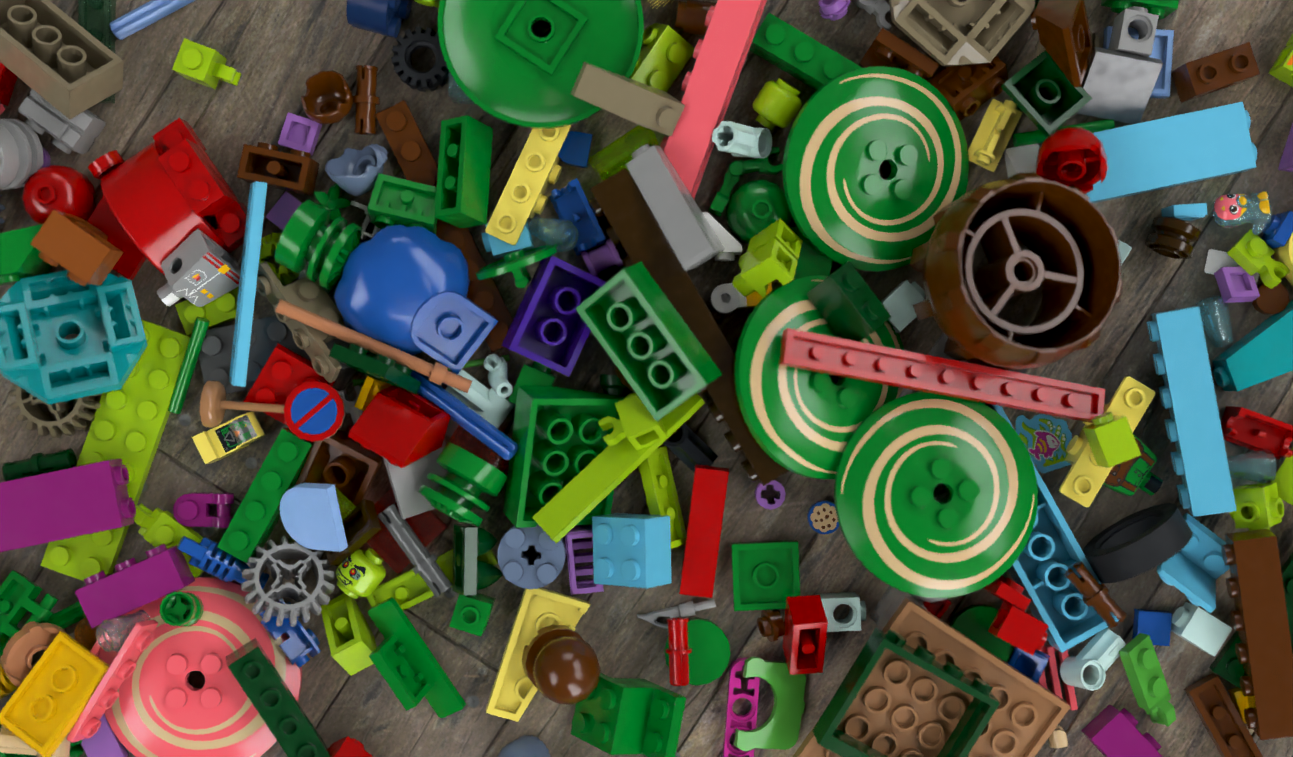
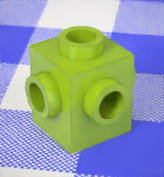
[1229,482,1284,531]

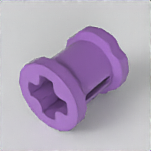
[581,239,623,278]

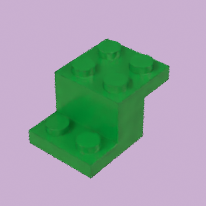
[571,673,686,757]

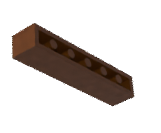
[1221,528,1293,740]

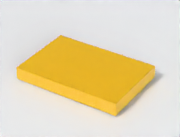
[0,631,110,757]

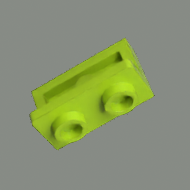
[630,23,695,92]

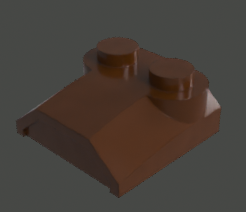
[295,430,383,513]

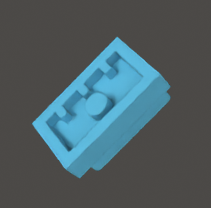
[1157,513,1230,613]

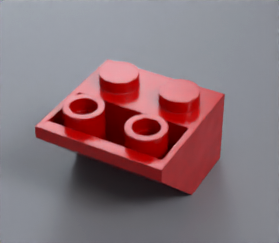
[348,386,451,468]

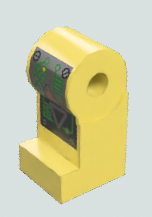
[192,411,265,464]

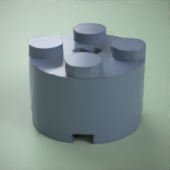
[497,524,567,589]

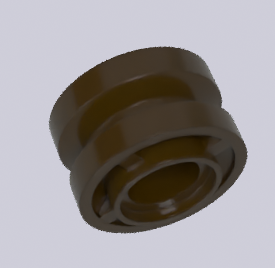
[1145,217,1201,259]

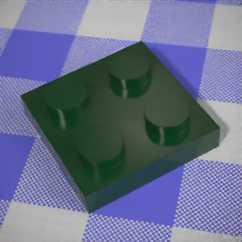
[329,343,422,394]

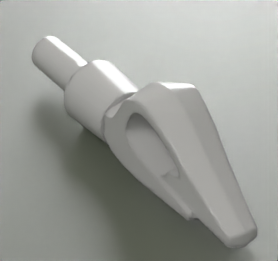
[637,599,716,629]

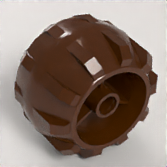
[910,172,1123,371]

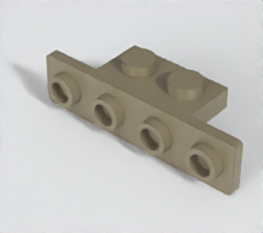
[256,262,346,384]

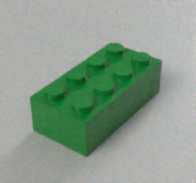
[575,262,722,422]

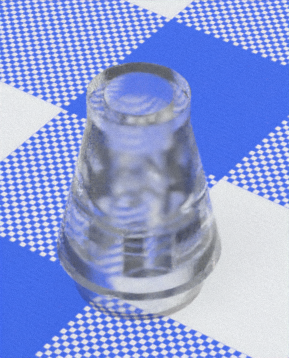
[96,610,151,652]

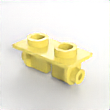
[968,98,1023,173]

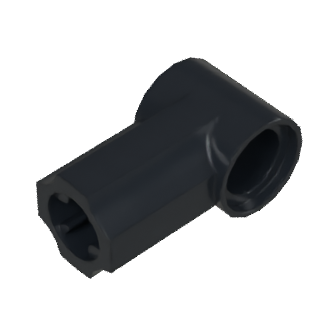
[663,423,718,472]

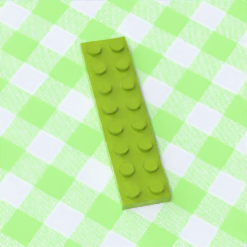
[40,319,190,581]

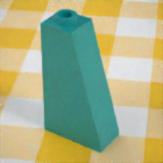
[1212,300,1293,391]

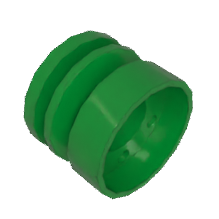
[275,199,362,290]
[418,442,508,527]

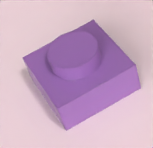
[278,112,322,156]
[1214,266,1260,303]

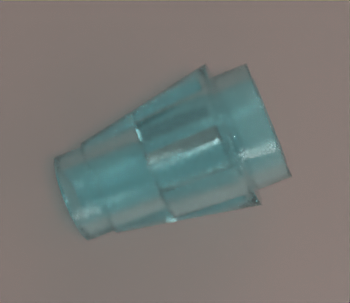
[529,217,579,252]
[1195,295,1234,347]
[1227,451,1276,484]

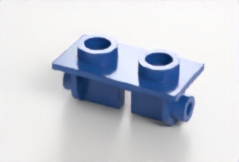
[259,598,321,668]

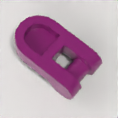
[173,492,234,528]

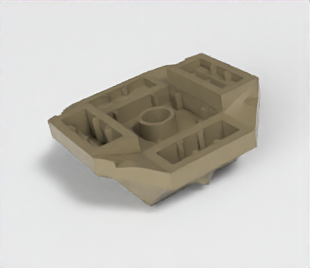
[889,0,1035,67]

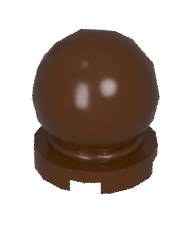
[522,625,601,705]

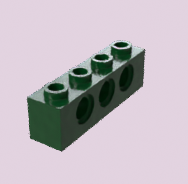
[226,638,331,757]

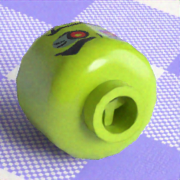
[336,548,386,599]

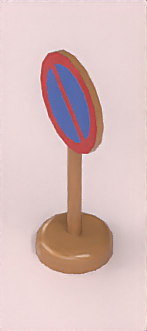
[200,380,345,442]

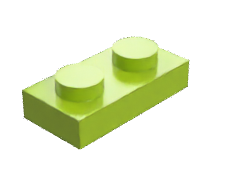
[175,286,239,336]

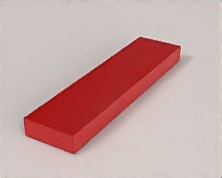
[679,464,729,598]

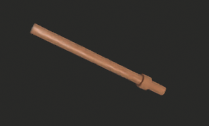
[276,299,472,393]

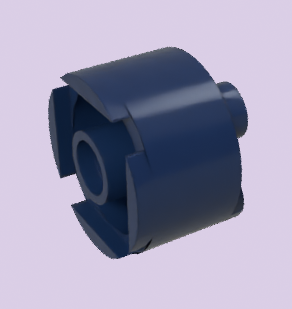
[347,0,412,38]

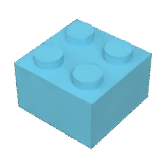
[592,513,672,588]

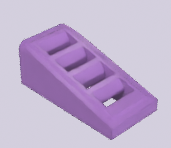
[565,525,604,595]

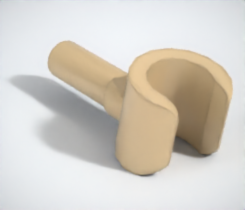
[1048,725,1068,748]

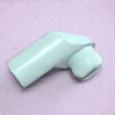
[483,353,513,398]

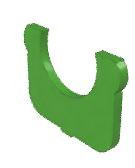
[734,656,806,751]

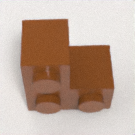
[30,210,124,287]

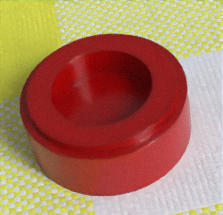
[88,150,124,179]

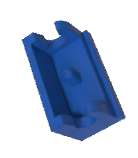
[549,178,606,256]

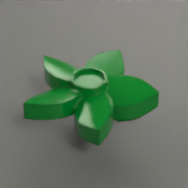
[313,183,351,221]

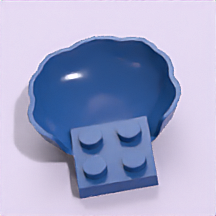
[334,225,498,374]

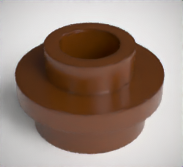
[757,609,785,642]

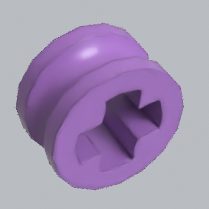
[754,480,786,510]

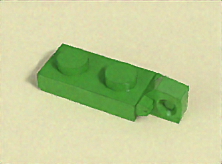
[1119,633,1176,727]

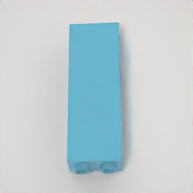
[1039,102,1257,203]

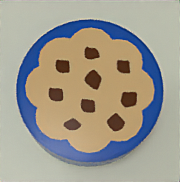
[807,500,839,534]

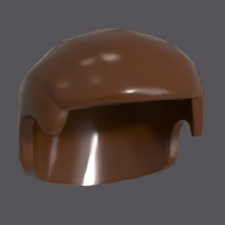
[301,70,353,125]

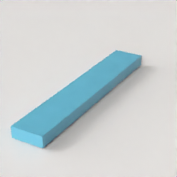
[229,181,267,387]

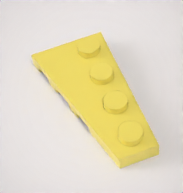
[486,588,591,722]

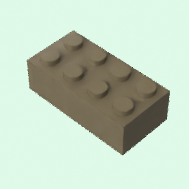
[0,0,124,120]

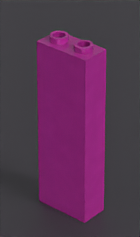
[0,458,136,552]

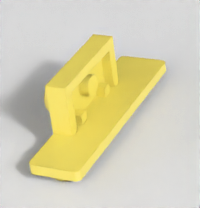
[485,125,571,246]
[1059,376,1155,508]

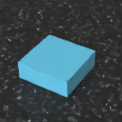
[1161,203,1208,221]

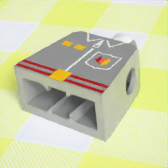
[156,229,241,307]

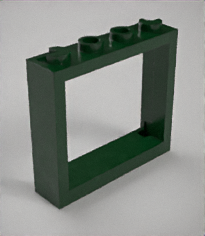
[812,628,1000,757]

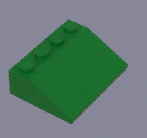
[503,386,625,528]

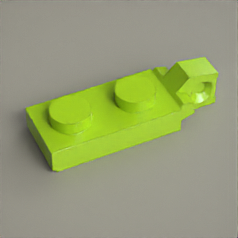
[133,504,204,578]

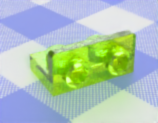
[588,125,659,181]

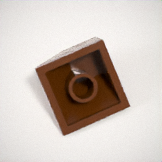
[1031,0,1093,87]

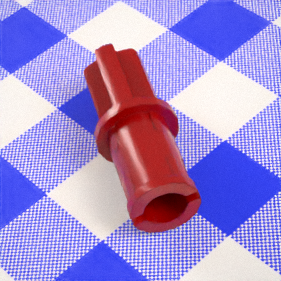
[665,618,692,686]

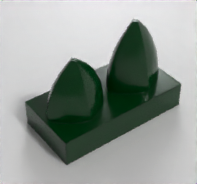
[453,524,503,596]

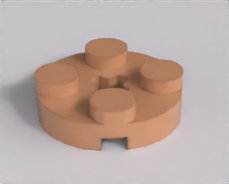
[0,621,66,687]

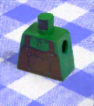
[1102,434,1163,497]

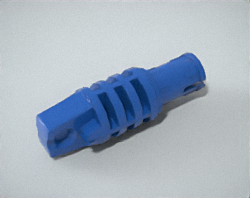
[177,536,269,589]

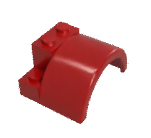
[100,117,247,276]

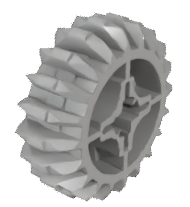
[241,536,335,627]

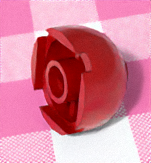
[1036,127,1108,193]
[22,165,96,225]

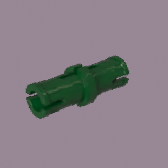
[2,448,77,481]

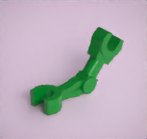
[708,147,783,217]

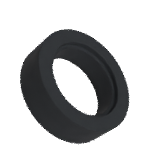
[1083,503,1193,583]

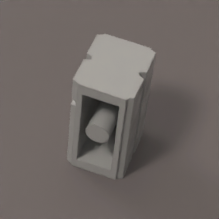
[18,89,106,155]

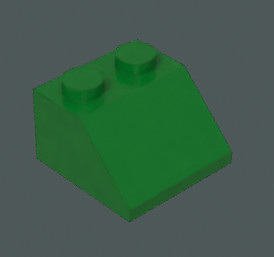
[0,224,53,285]

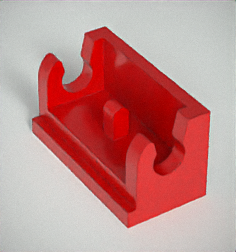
[1221,406,1293,460]

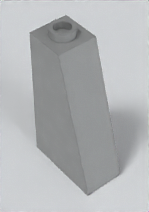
[626,144,725,271]

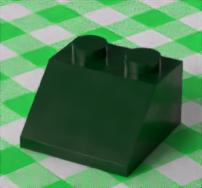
[1001,50,1092,137]
[806,261,892,342]

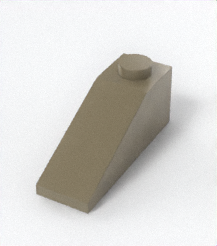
[571,62,685,136]

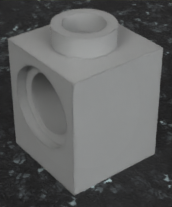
[1109,6,1159,57]

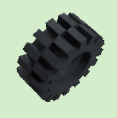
[391,26,452,92]

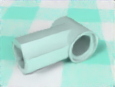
[712,121,772,158]
[445,369,515,429]
[1060,628,1126,691]

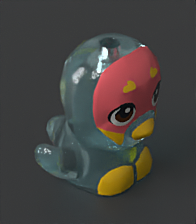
[1212,191,1271,235]

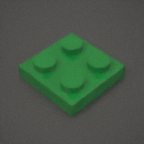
[731,540,800,611]

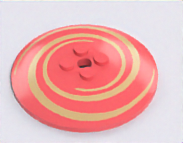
[104,577,302,757]

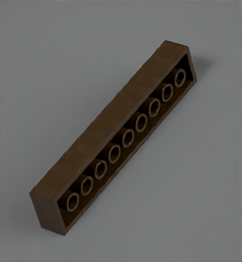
[588,168,789,486]

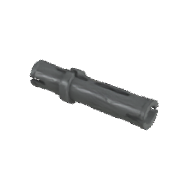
[377,503,453,598]

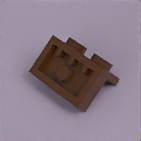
[859,28,939,81]
[928,56,1008,121]

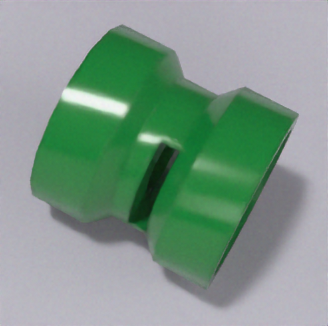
[160,592,204,626]

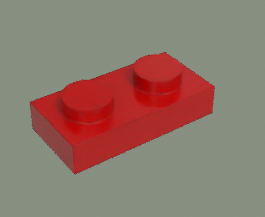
[983,576,1031,612]

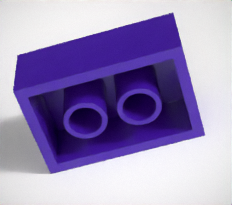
[501,255,607,377]

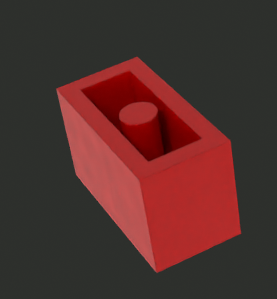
[782,595,828,675]

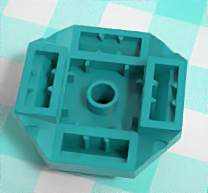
[0,270,148,405]

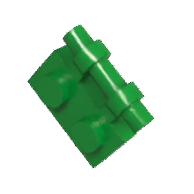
[0,570,59,646]

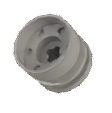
[0,118,44,190]

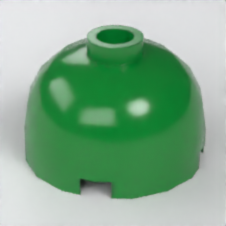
[726,180,792,245]

